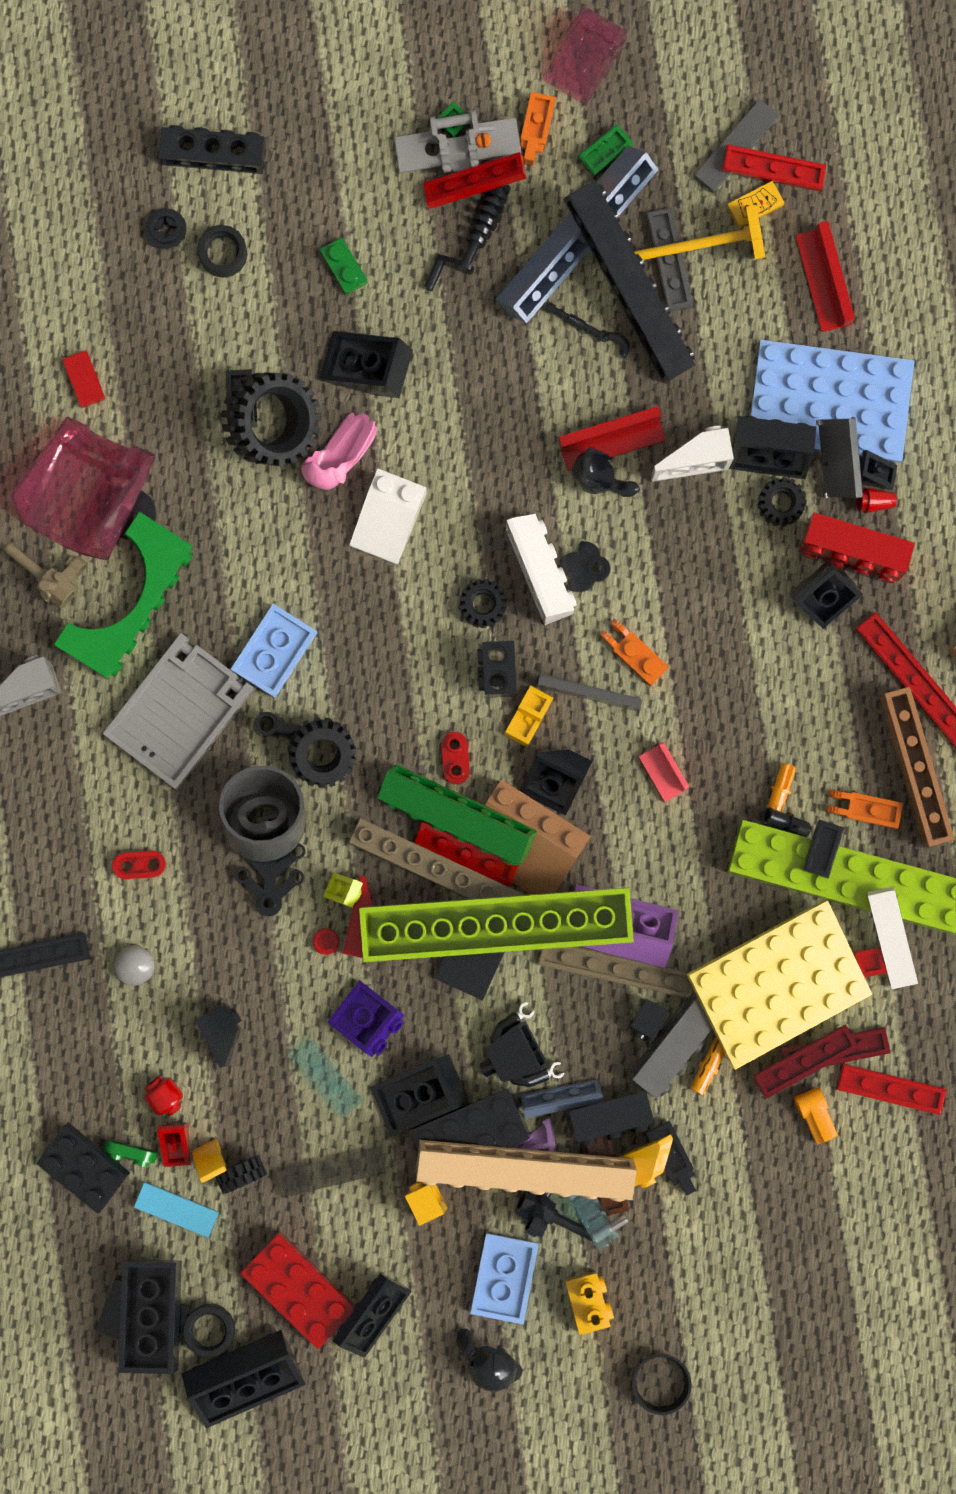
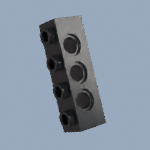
[158,125,266,174]

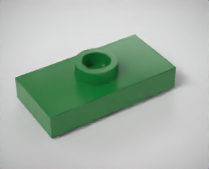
[577,124,634,177]

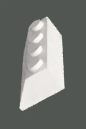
[506,514,577,625]

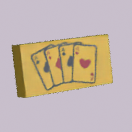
[727,181,784,229]

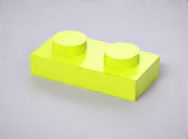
[323,872,363,908]

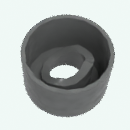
[219,766,305,862]

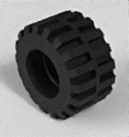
[288,717,357,788]

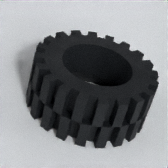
[221,372,321,466]

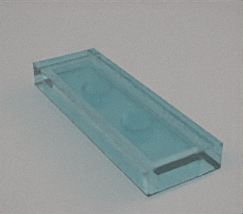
[292,1040,364,1118]

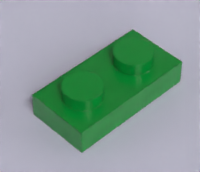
[320,237,368,295]

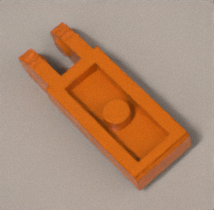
[599,619,669,687]
[825,790,903,830]

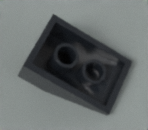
[319,331,413,398]
[370,1054,470,1137]

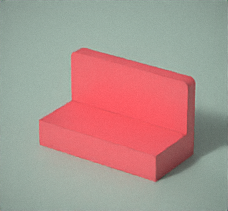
[638,742,689,803]

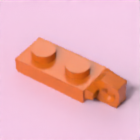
[520,92,556,166]

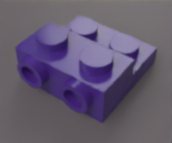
[327,980,405,1057]

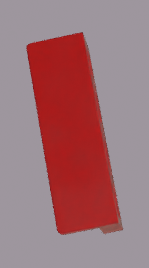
[796,221,855,332]
[558,406,665,471]

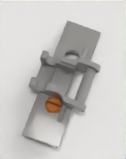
[395,110,522,174]

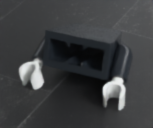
[480,1002,564,1087]

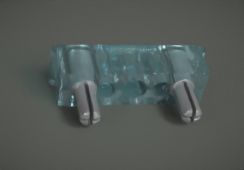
[568,1195,628,1250]

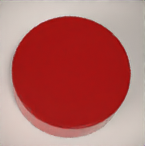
[313,928,340,955]

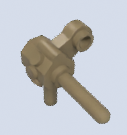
[4,543,88,608]

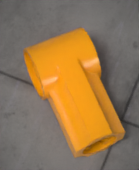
[794,1087,838,1145]

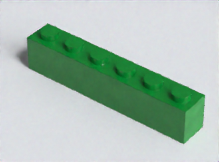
[378,764,537,866]

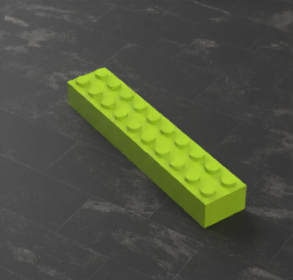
[726,820,956,936]
[359,887,634,962]

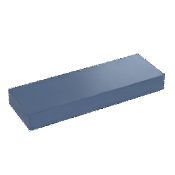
[520,1079,604,1118]

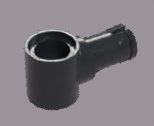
[253,712,302,739]

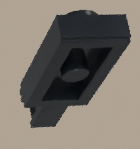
[645,1121,696,1196]

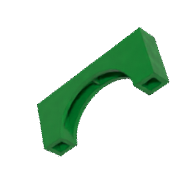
[53,512,193,679]

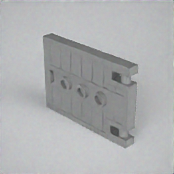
[103,633,255,790]

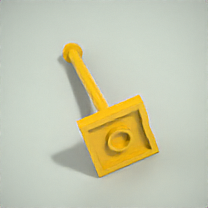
[634,205,765,260]

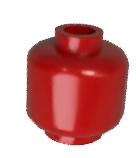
[143,1076,183,1117]

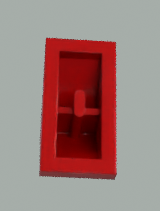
[157,1123,191,1167]

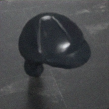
[572,447,640,497]
[457,1329,523,1392]

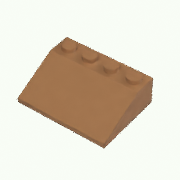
[484,779,591,894]

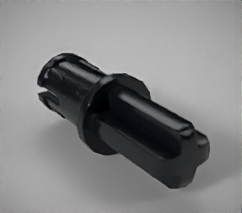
[762,807,812,837]

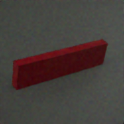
[752,1024,859,1099]
[780,1027,891,1067]

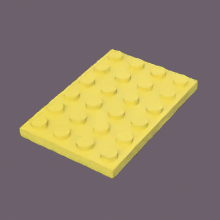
[687,900,872,1070]

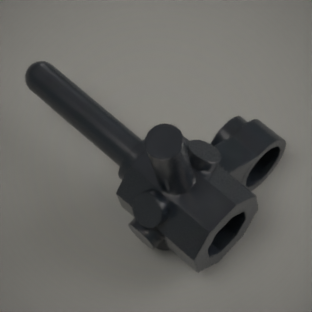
[515,1191,595,1241]

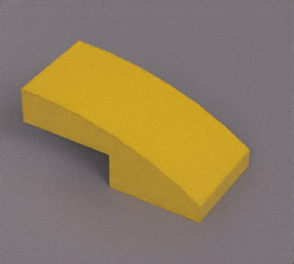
[504,686,553,747]
[192,1138,226,1183]

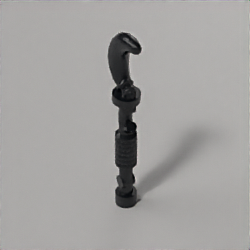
[546,302,630,358]

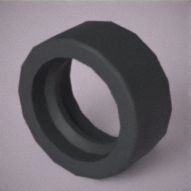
[197,225,248,278]
[183,1304,235,1358]

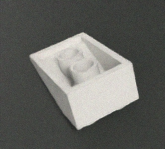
[651,426,734,482]
[349,469,427,565]

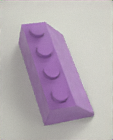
[575,884,679,968]

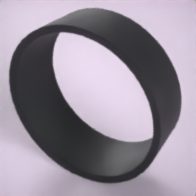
[632,1354,692,1415]

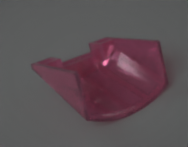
[11,417,156,560]

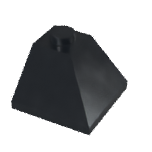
[519,749,593,816]
[195,1005,242,1068]

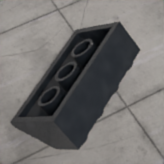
[181,1330,306,1428]

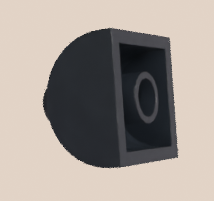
[790,559,863,629]

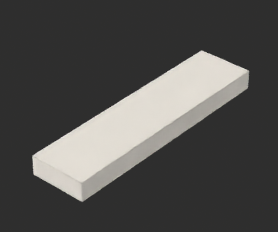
[867,886,918,989]

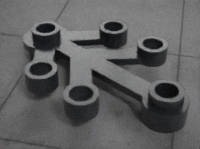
[235,813,306,917]

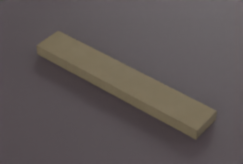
[537,947,694,999]

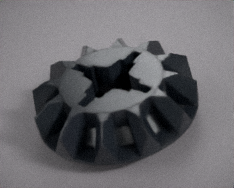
[145,208,187,250]

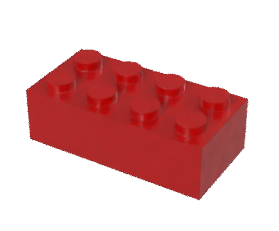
[798,512,915,583]
[240,1231,355,1349]

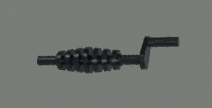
[423,185,511,292]

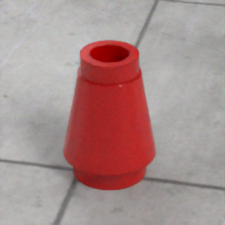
[856,487,897,514]

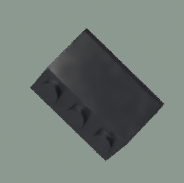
[729,416,816,479]

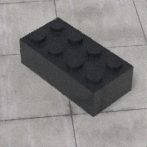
[409,1087,531,1151]
[118,1259,182,1374]

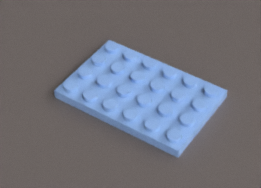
[750,340,914,463]

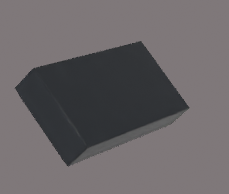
[802,819,844,879]

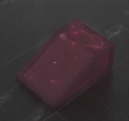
[543,6,628,106]

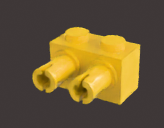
[565,1271,614,1335]

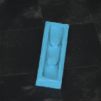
[134,1182,219,1238]

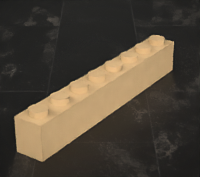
[416,1140,637,1202]

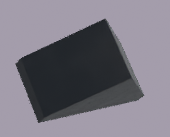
[859,450,898,490]

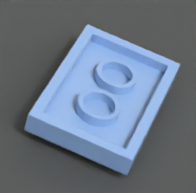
[230,604,318,698]
[470,1233,539,1324]

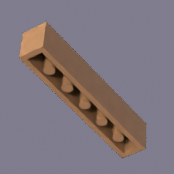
[880,687,955,849]

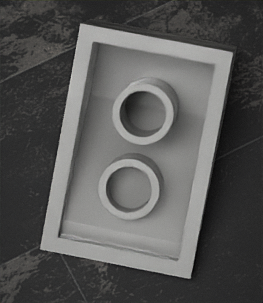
[0,655,63,716]

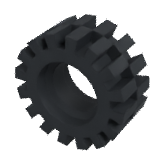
[757,477,807,527]
[460,579,507,628]
[215,1155,267,1194]

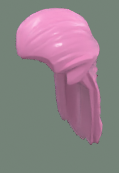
[301,413,377,490]

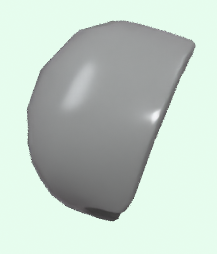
[113,945,155,986]

